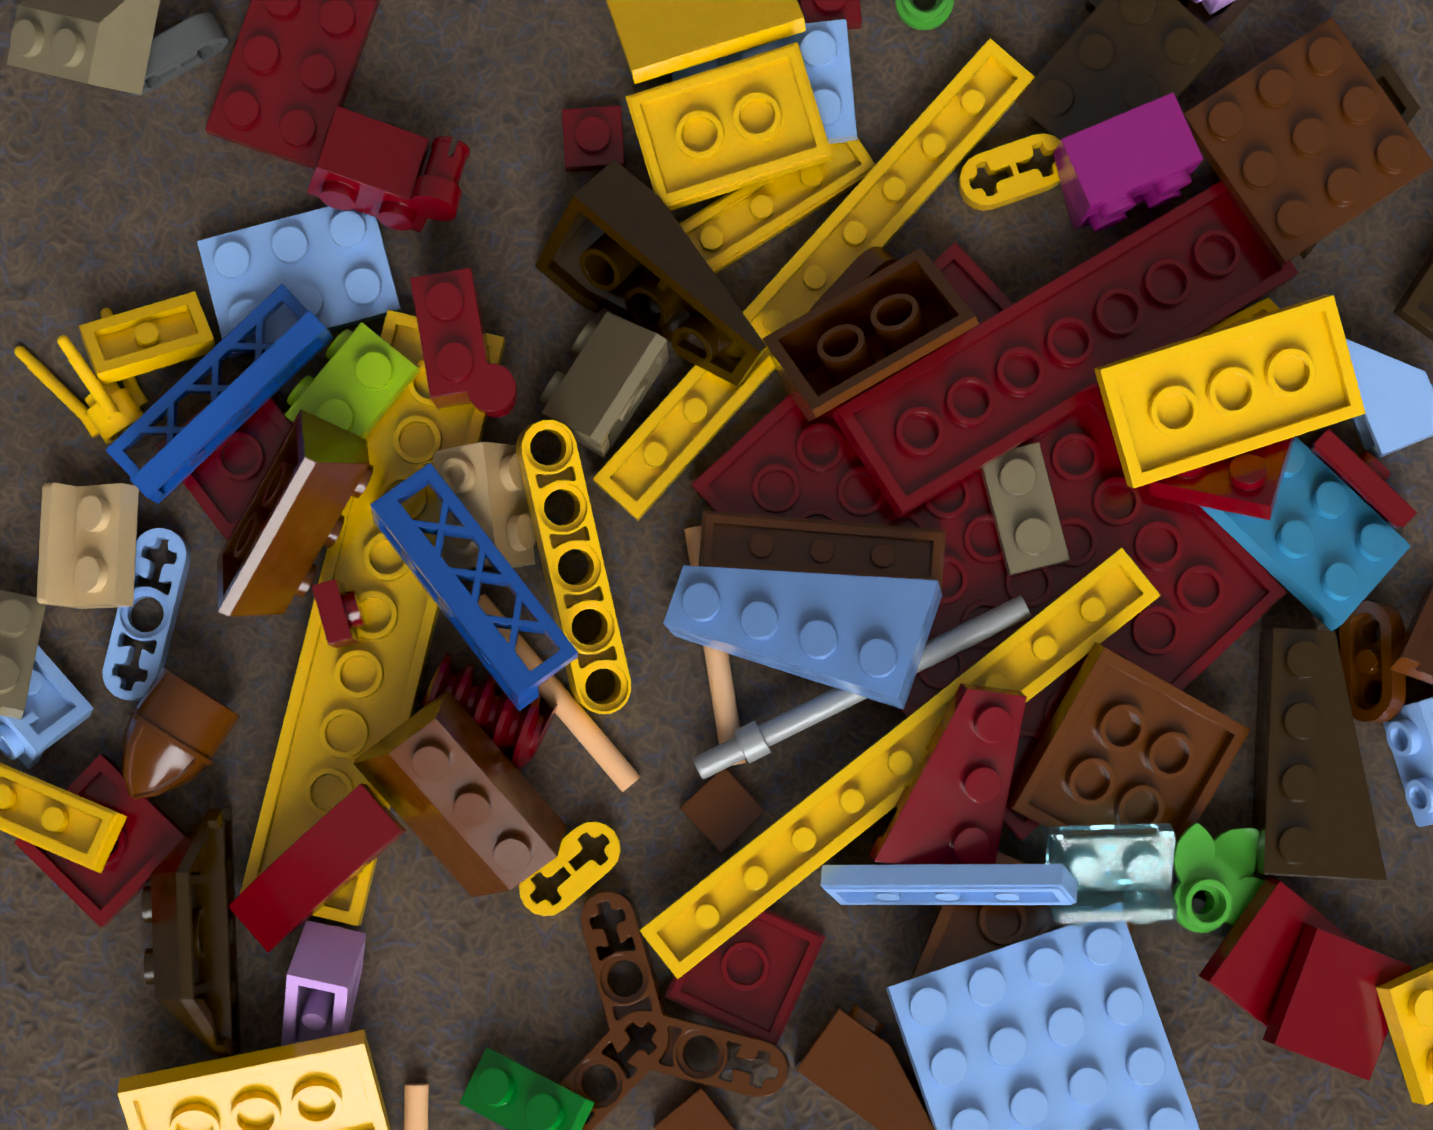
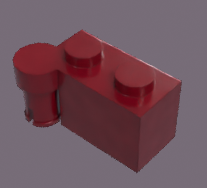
[307,105,470,233]
[410,268,517,418]

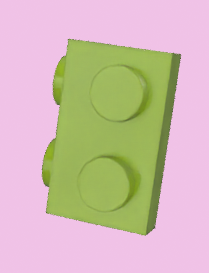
[284,322,420,438]

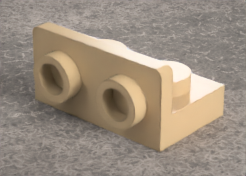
[37,482,139,609]

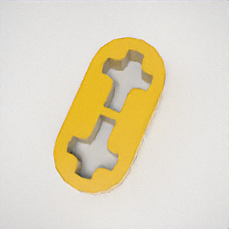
[958,133,1060,211]
[519,821,621,916]

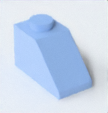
[1346,339,1433,459]

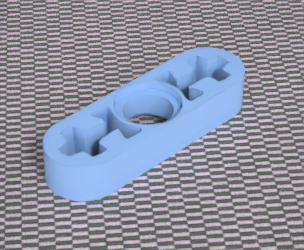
[102,528,191,701]

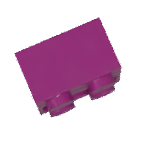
[1053,92,1203,233]

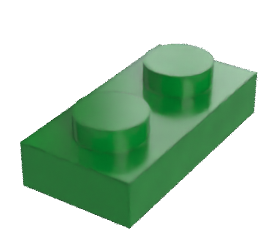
[459,1048,595,1130]

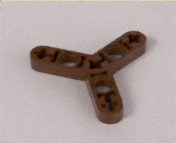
[559,892,790,1130]

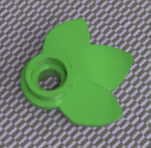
[1171,823,1265,933]

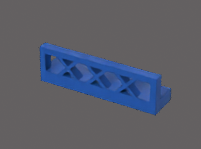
[105,284,334,504]
[370,463,578,711]

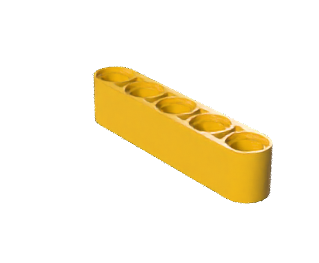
[516,420,631,714]

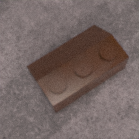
[762,248,979,422]
[217,409,373,617]
[353,690,566,897]

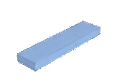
[820,864,1077,905]

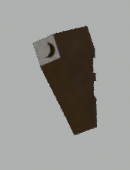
[535,159,766,386]

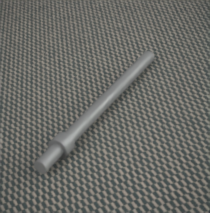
[693,595,1032,780]

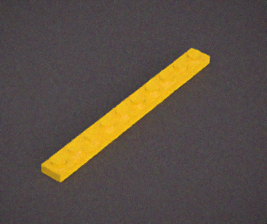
[593,38,1035,521]
[639,548,1161,979]

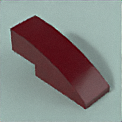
[228,784,407,953]

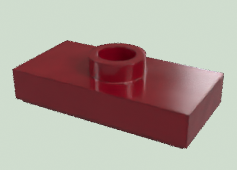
[1308,428,1417,528]

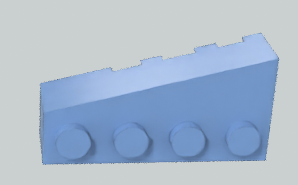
[663,565,942,710]

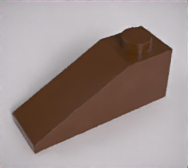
[794,1004,934,1130]

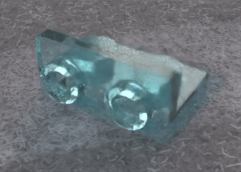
[1046,823,1178,926]

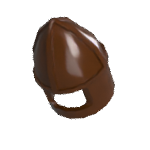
[122,667,241,800]

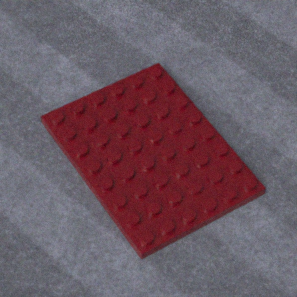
[691,242,1287,841]

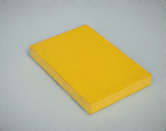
[605,0,806,84]
[625,42,833,211]

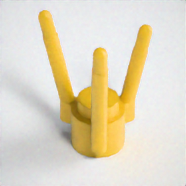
[14,308,149,444]

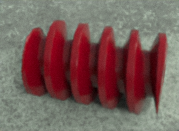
[422,653,558,770]

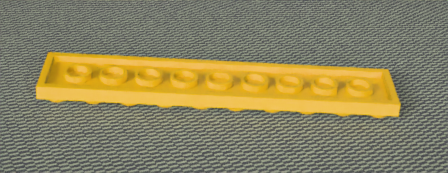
[240,310,506,926]

